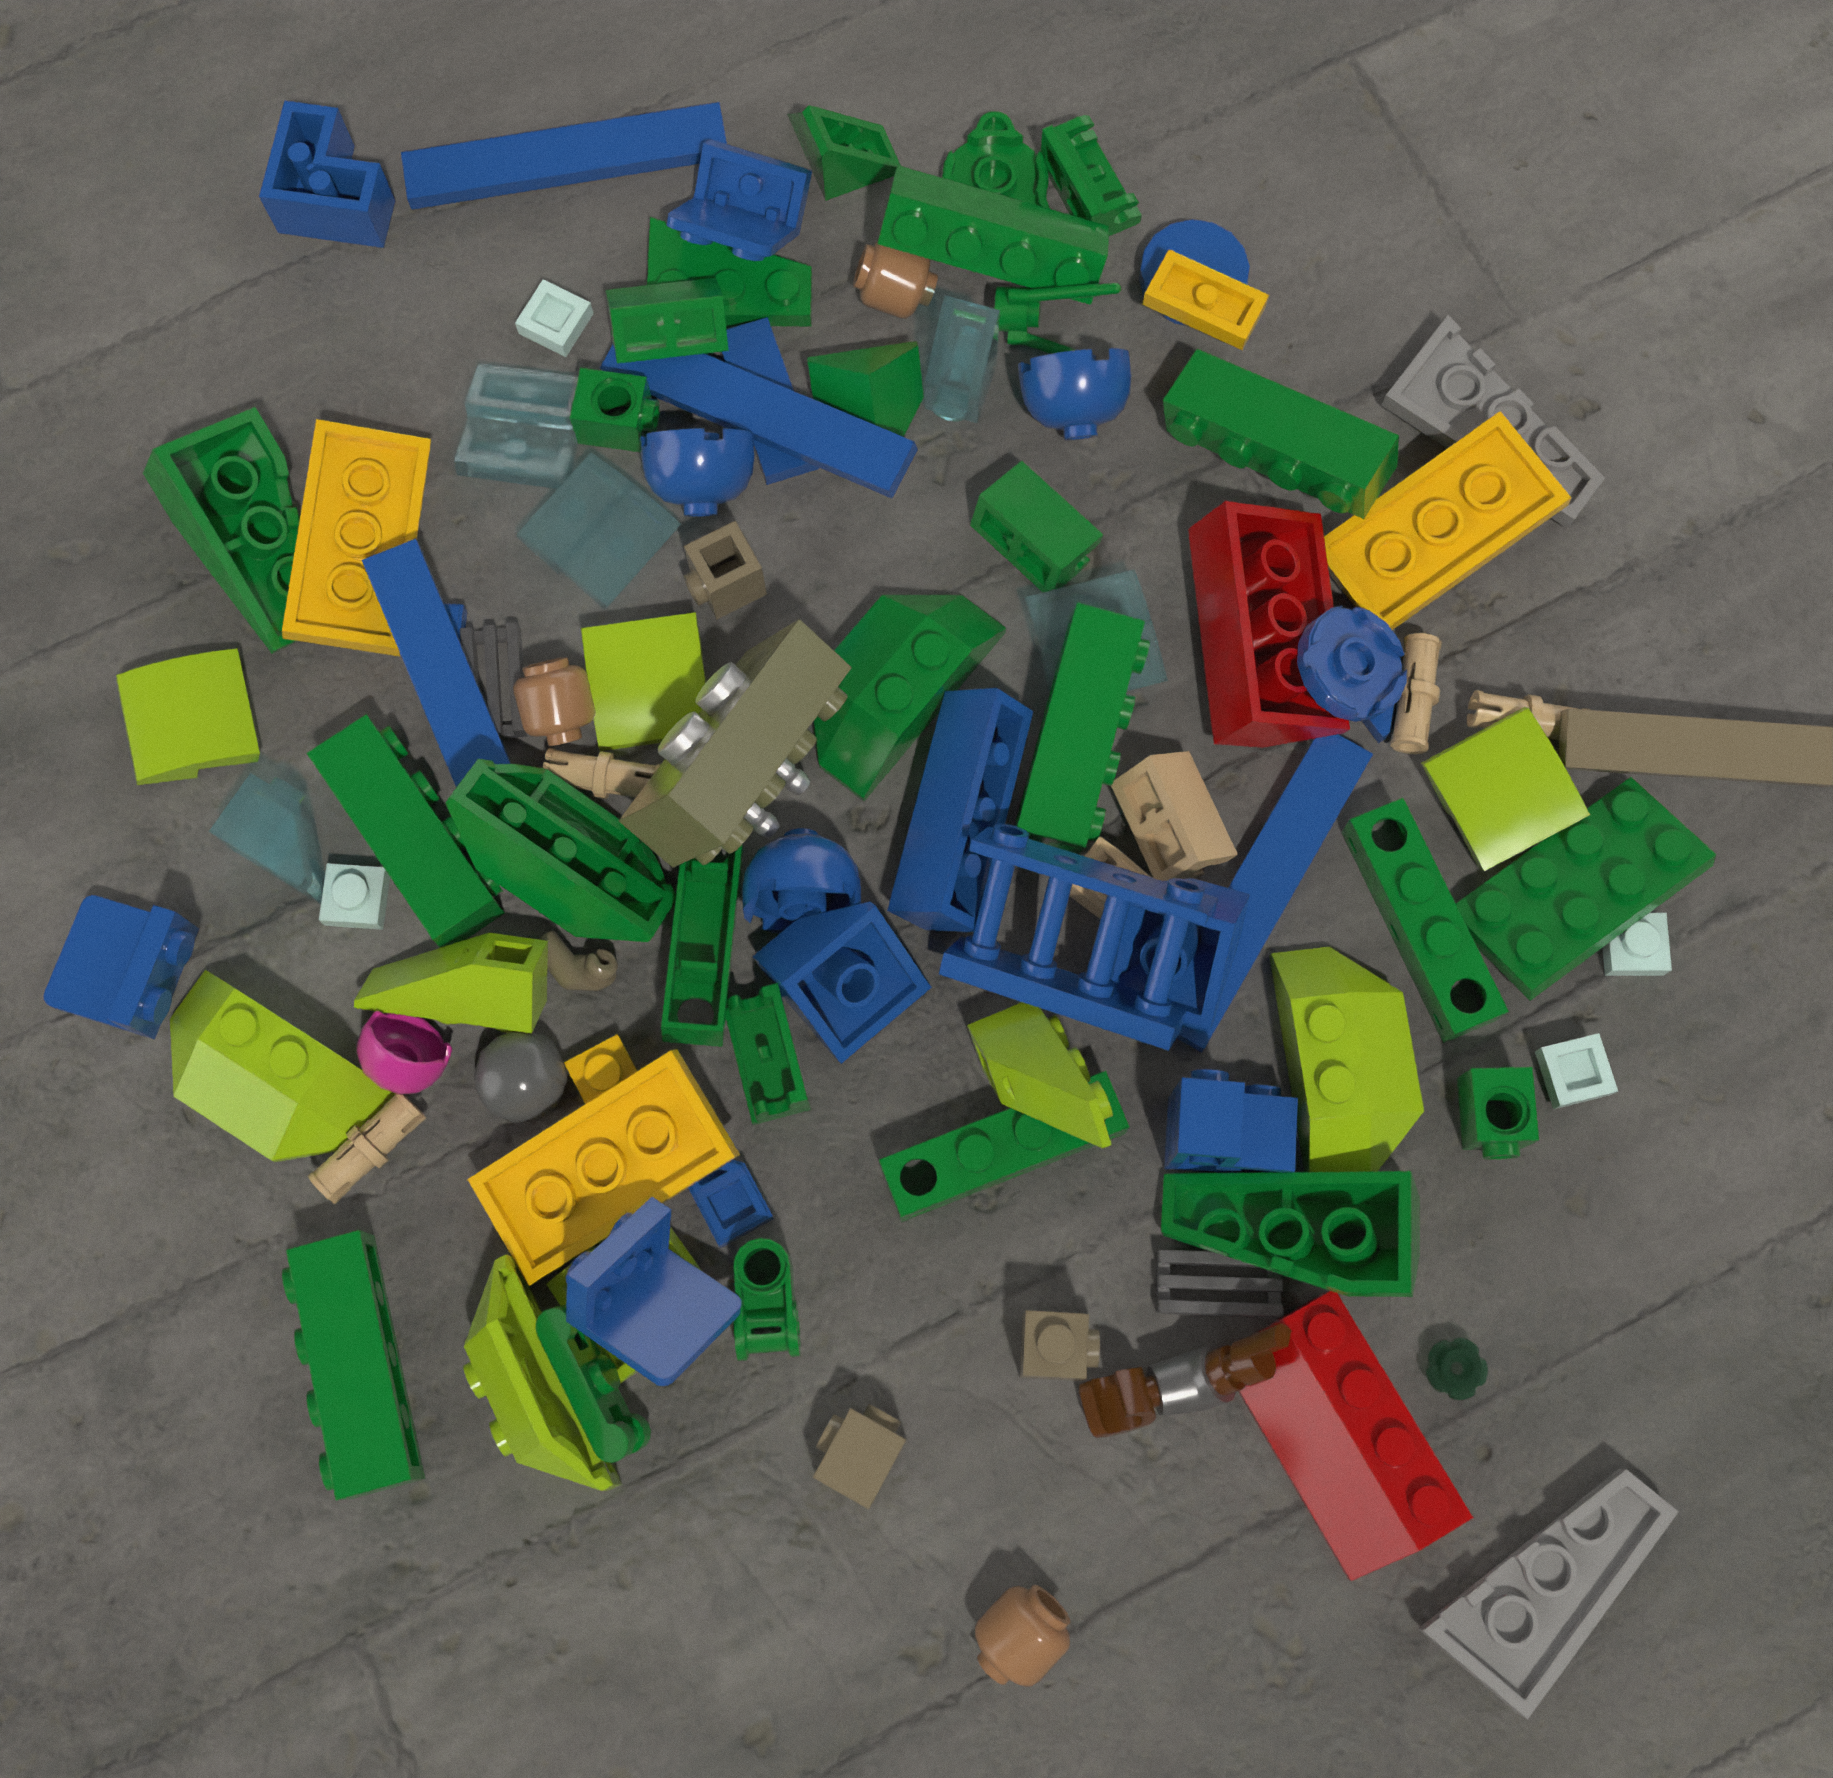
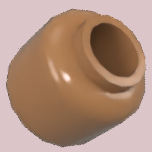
[853,241,938,319]
[513,657,596,746]
[975,1585,1070,1687]

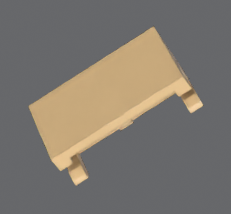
[1111,751,1238,881]

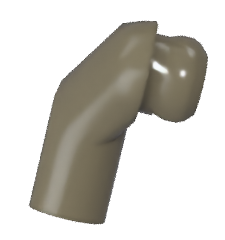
[538,931,618,991]

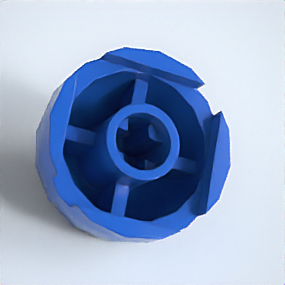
[1018,348,1132,440]
[640,428,754,517]
[743,828,862,934]

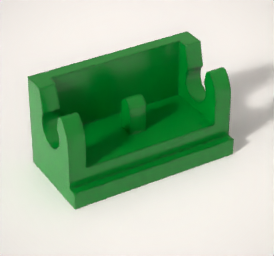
[1040,115,1142,237]
[605,278,729,364]
[970,461,1103,599]
[726,983,811,1125]

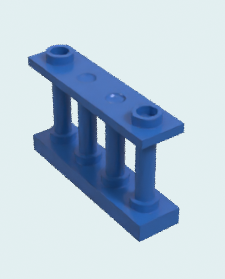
[939,824,1219,1051]

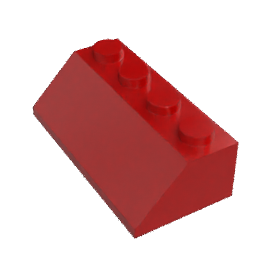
[1188,501,1350,748]
[1238,1290,1473,1581]

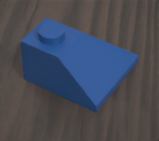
[1110,878,1250,1029]
[752,902,932,1064]

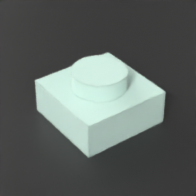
[515,279,594,357]
[319,863,390,930]
[1602,913,1672,976]
[1535,1033,1618,1109]

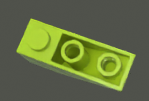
[354,933,548,1033]
[967,1002,1113,1148]

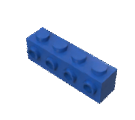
[887,688,1033,932]

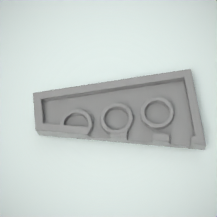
[1382,315,1605,529]
[1418,1469,1678,1719]

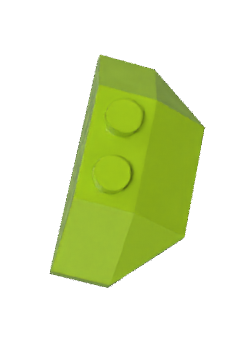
[1269,947,1424,1172]
[170,970,396,1162]
[463,1254,622,1491]

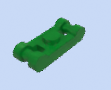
[535,1304,651,1463]

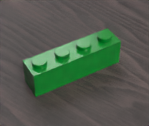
[877,165,1109,305]
[1163,349,1399,519]
[1014,602,1150,854]
[306,714,505,948]
[282,1230,425,1501]

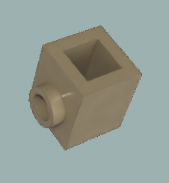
[683,521,767,620]
[1020,1310,1100,1381]
[813,1404,906,1509]

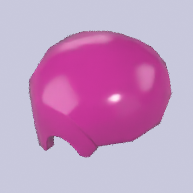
[356,1011,452,1095]

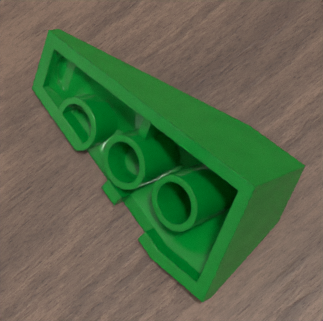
[143,407,300,654]
[1161,1171,1420,1297]

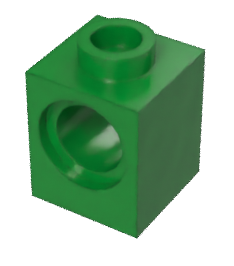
[569,368,660,453]
[1457,1067,1539,1160]

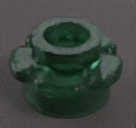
[1426,1337,1488,1400]

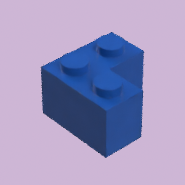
[259,100,395,248]
[1164,1069,1298,1173]

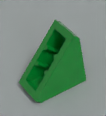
[787,105,901,201]
[807,341,924,437]

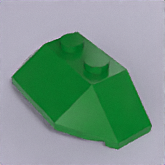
[814,595,1006,801]
[445,759,676,942]

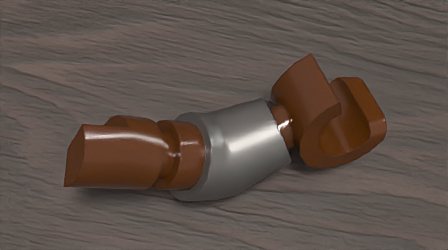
[1079,1324,1292,1438]

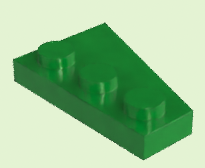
[647,217,813,327]

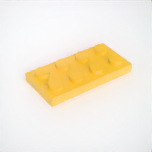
[1324,411,1571,630]
[282,419,431,657]
[467,1049,740,1286]

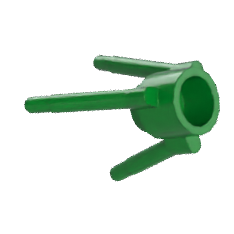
[994,283,1121,354]

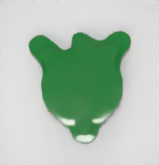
[942,111,1050,209]

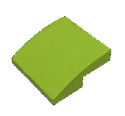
[581,612,707,751]
[116,648,260,785]
[1421,707,1590,871]

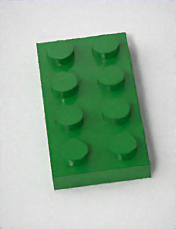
[1456,777,1716,1001]

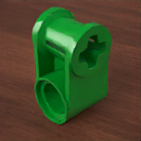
[733,1238,801,1361]

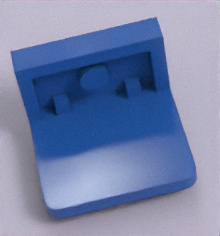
[666,139,813,261]
[44,895,199,1040]
[566,1197,741,1386]

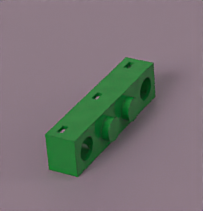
[1341,798,1509,1043]
[661,843,744,1047]
[879,1071,1130,1222]

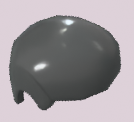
[474,1031,567,1124]

